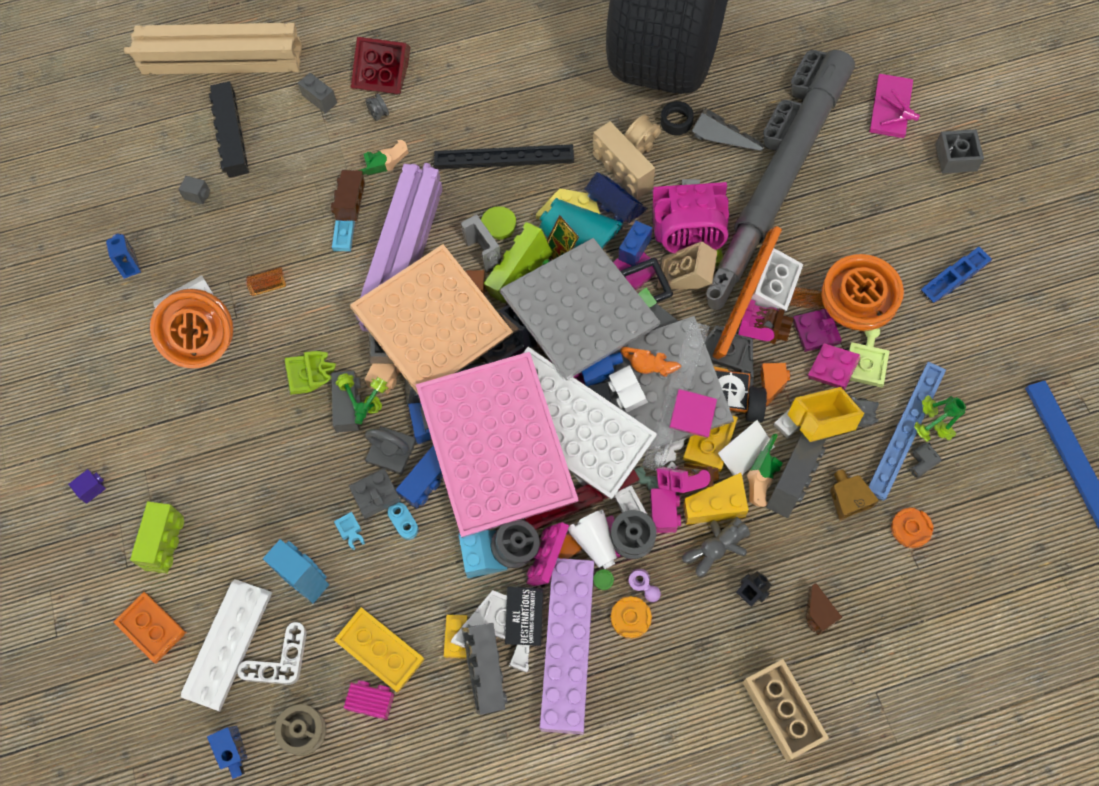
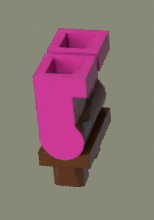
[738,300,793,344]
[657,463,719,493]

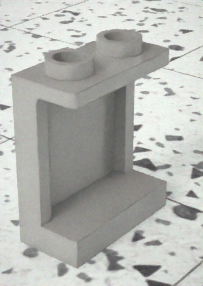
[461,214,501,273]

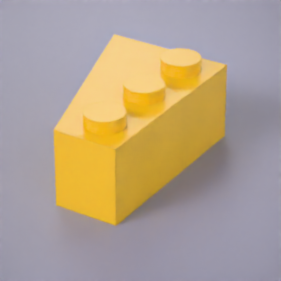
[683,472,749,525]

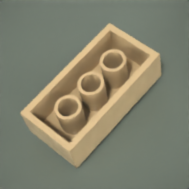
[593,121,655,199]
[743,659,829,762]

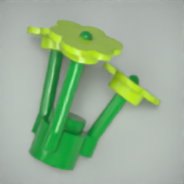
[914,395,966,442]

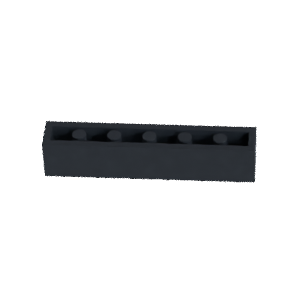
[209,81,249,178]

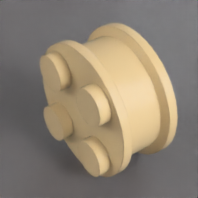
[624,114,662,154]

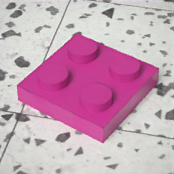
[808,343,860,390]

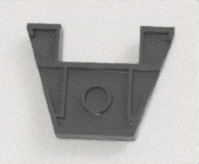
[704,325,754,387]

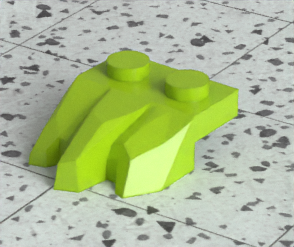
[284,351,336,395]

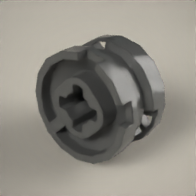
[365,93,389,121]

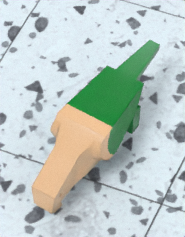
[361,140,409,176]
[747,433,783,507]

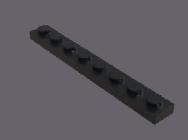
[434,144,574,169]

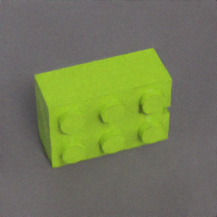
[130,501,184,574]

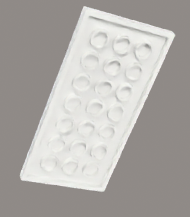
[524,347,657,500]

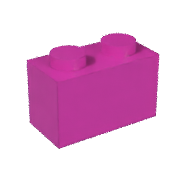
[650,489,681,533]

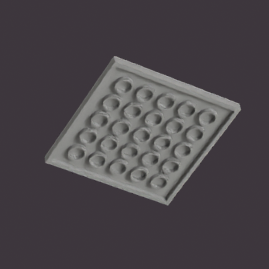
[500,238,660,381]
[599,316,734,452]

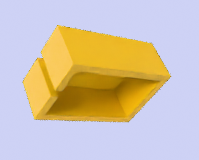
[787,387,864,442]

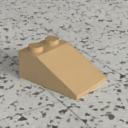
[657,242,717,290]

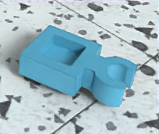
[334,512,365,550]

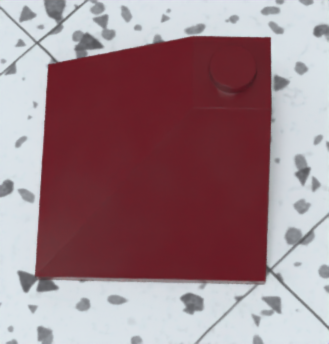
[351,37,411,95]

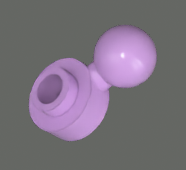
[629,568,661,602]

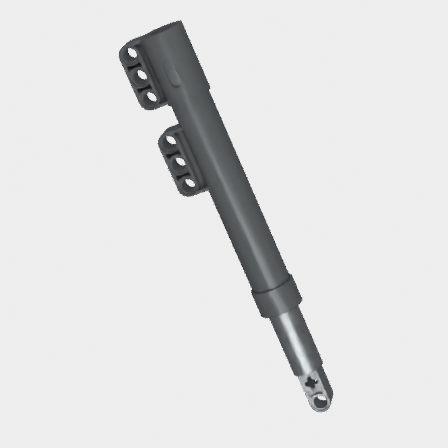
[707,50,855,310]

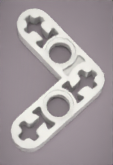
[237,622,307,685]

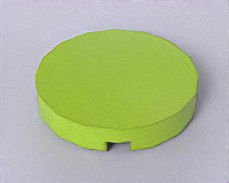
[481,207,516,240]

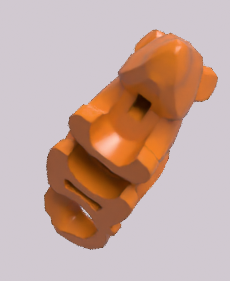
[620,347,681,377]

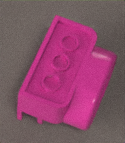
[652,182,729,253]

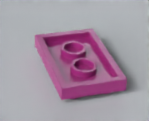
[526,522,569,586]

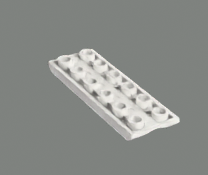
[181,579,272,712]

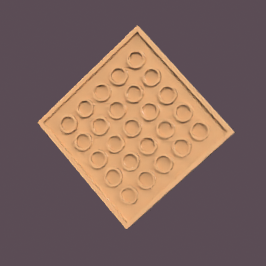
[350,244,513,394]

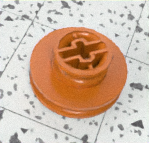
[821,254,904,331]
[150,289,233,368]

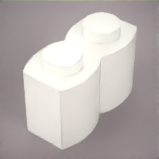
[608,365,648,412]

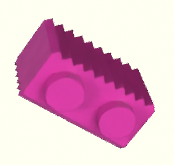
[344,680,394,720]

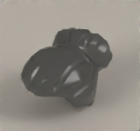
[848,395,879,428]

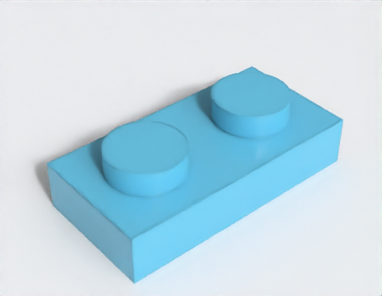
[332,221,355,252]

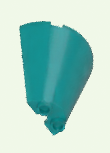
[539,198,623,249]

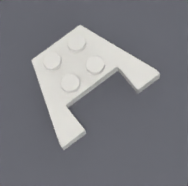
[451,590,529,673]

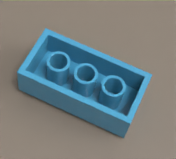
[263,539,329,604]

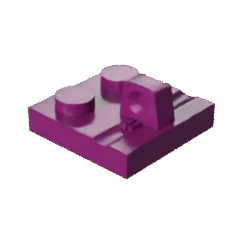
[793,309,842,352]

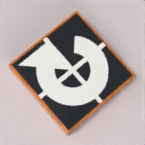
[715,370,750,413]

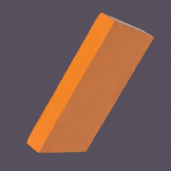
[113,592,187,664]

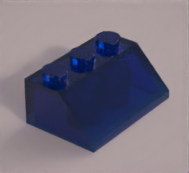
[584,172,648,224]

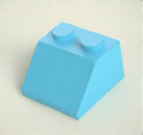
[458,530,507,578]

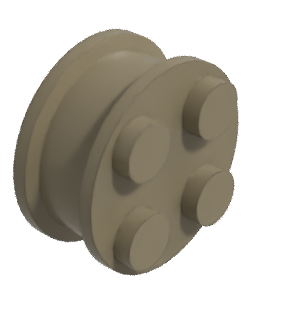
[274,704,327,756]

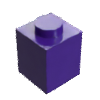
[68,469,106,504]

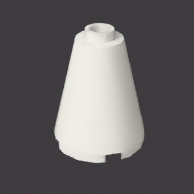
[568,509,617,569]

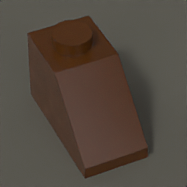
[806,583,842,635]

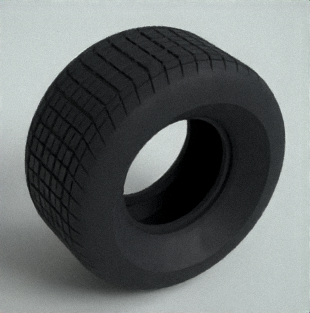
[606,0,728,94]

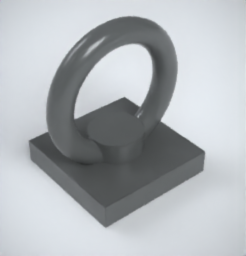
[365,426,417,475]

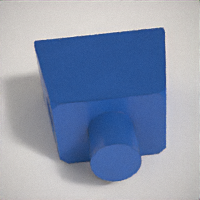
[582,352,623,386]

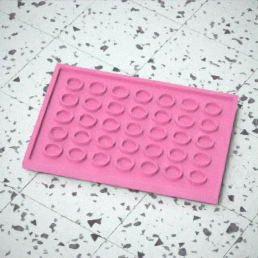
[416,352,579,538]

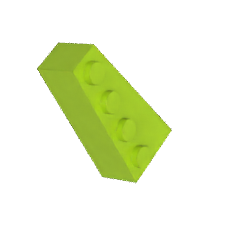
[484,222,553,303]

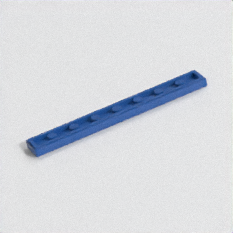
[1025,381,1099,529]

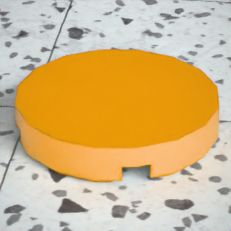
[610,596,652,639]

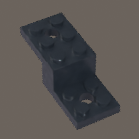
[480,304,538,364]

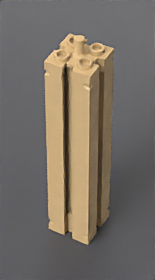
[124,23,302,74]

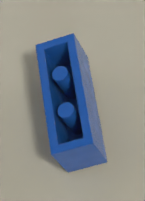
[396,445,443,509]

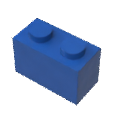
[619,221,652,266]

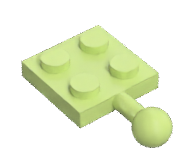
[849,328,889,388]

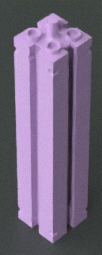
[355,163,443,332]

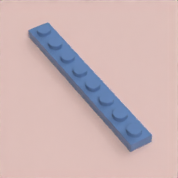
[868,362,946,501]

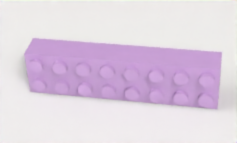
[540,558,594,735]

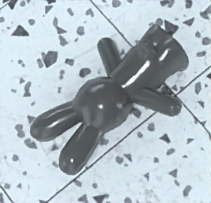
[682,517,750,577]

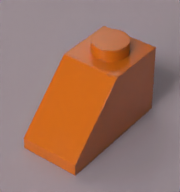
[760,363,790,406]

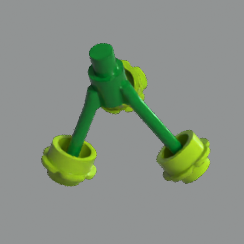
[335,373,389,424]

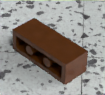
[331,170,365,221]

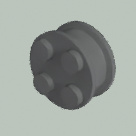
[611,510,657,559]
[491,520,540,568]

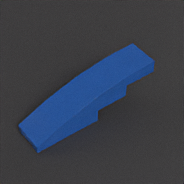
[921,246,992,303]

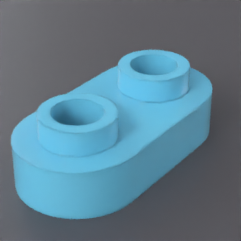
[388,502,419,540]

